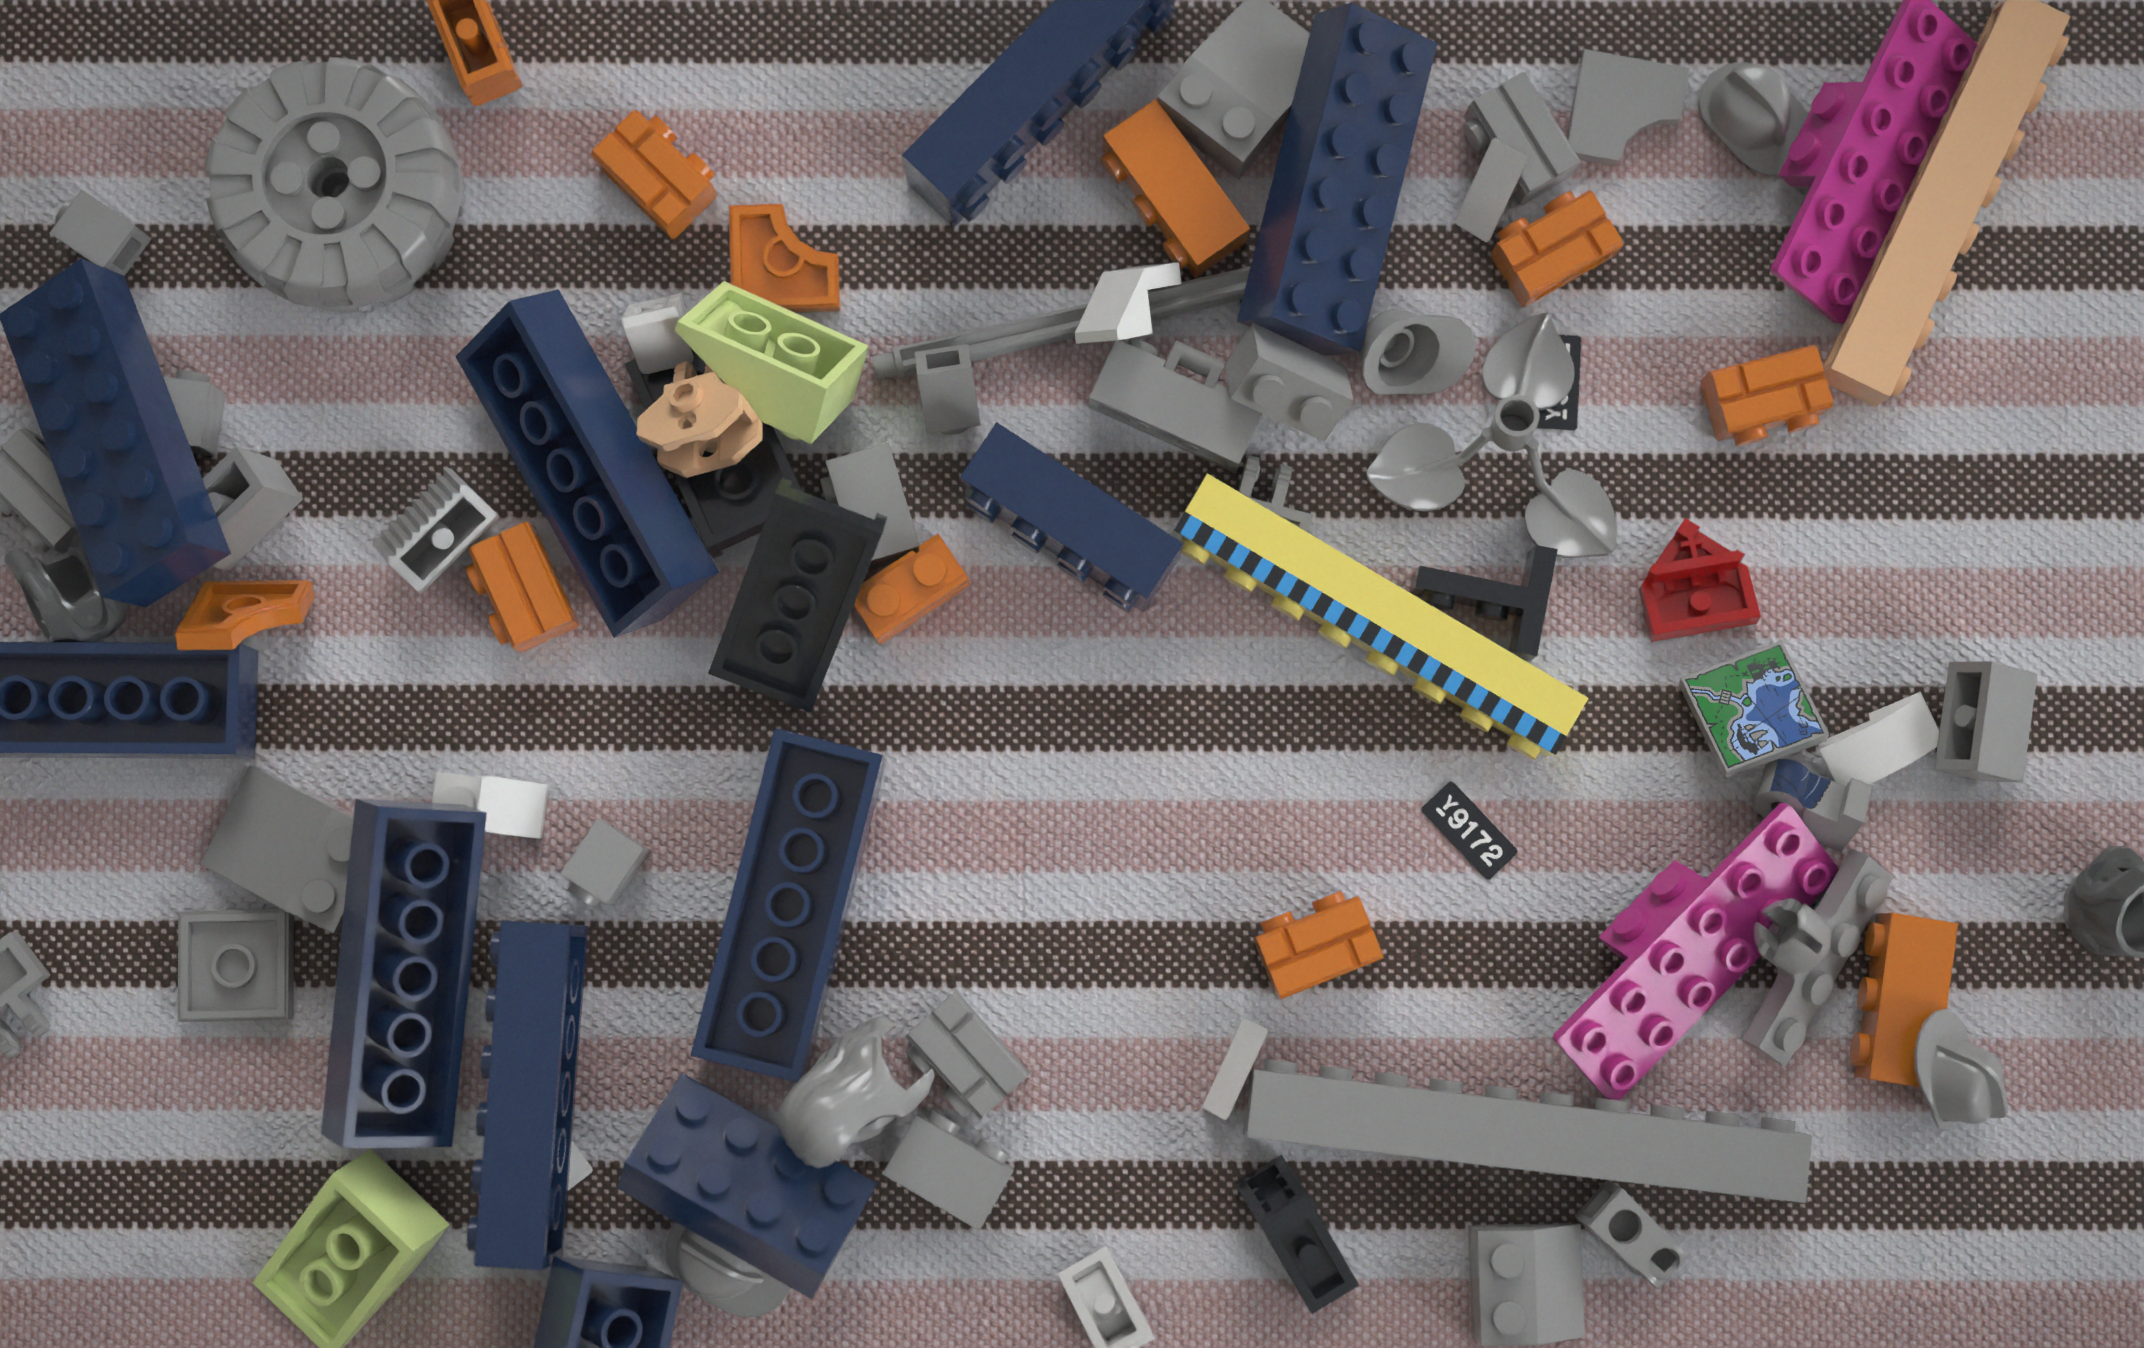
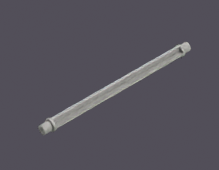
[872,266,1251,380]

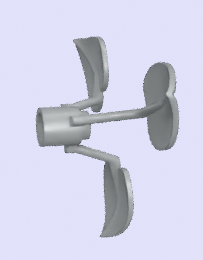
[1366,313,1617,558]

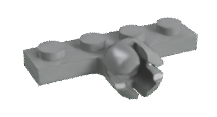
[1742,848,1893,1067]

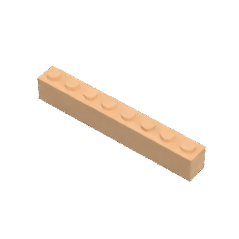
[1823,0,2071,407]

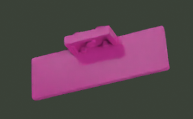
[1771,0,1978,324]
[1552,802,1839,1100]

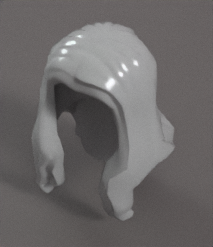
[777,1016,935,1168]

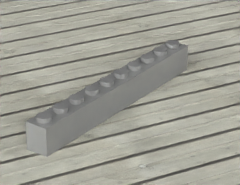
[1243,1059,1812,1203]

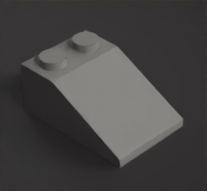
[1157,0,1310,180]
[200,765,354,934]

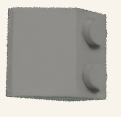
[1468,1223,1585,1346]

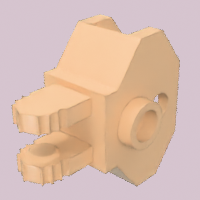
[637,361,763,478]

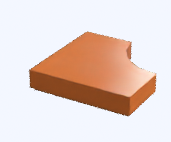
[729,204,841,313]
[175,580,315,650]

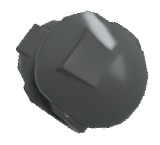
[4,535,129,642]
[2063,846,2144,958]

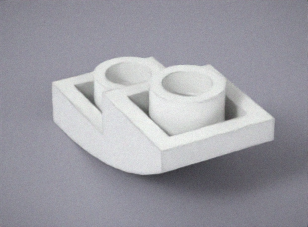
[1818,692,1940,786]

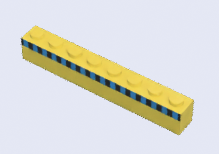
[1171,473,1588,760]

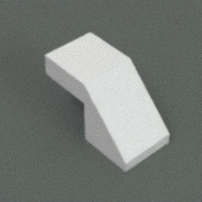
[1075,262,1181,344]

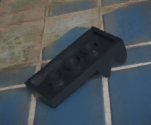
[624,348,803,559]
[708,476,887,712]

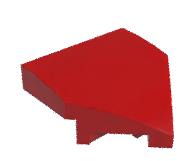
[1639,518,1761,642]

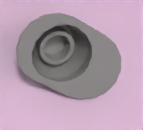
[1698,62,1808,176]
[1358,309,1476,395]
[1915,1009,2009,1130]
[666,1222,790,1317]

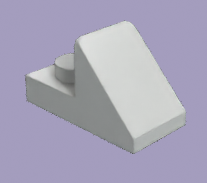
[621,293,694,374]
[432,772,549,839]
[1058,1246,1155,1348]

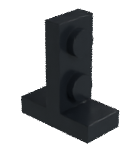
[1409,545,1558,662]
[1234,1155,1359,1314]

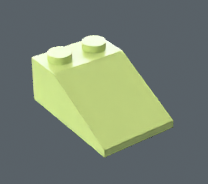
[675,281,869,444]
[252,1149,450,1348]

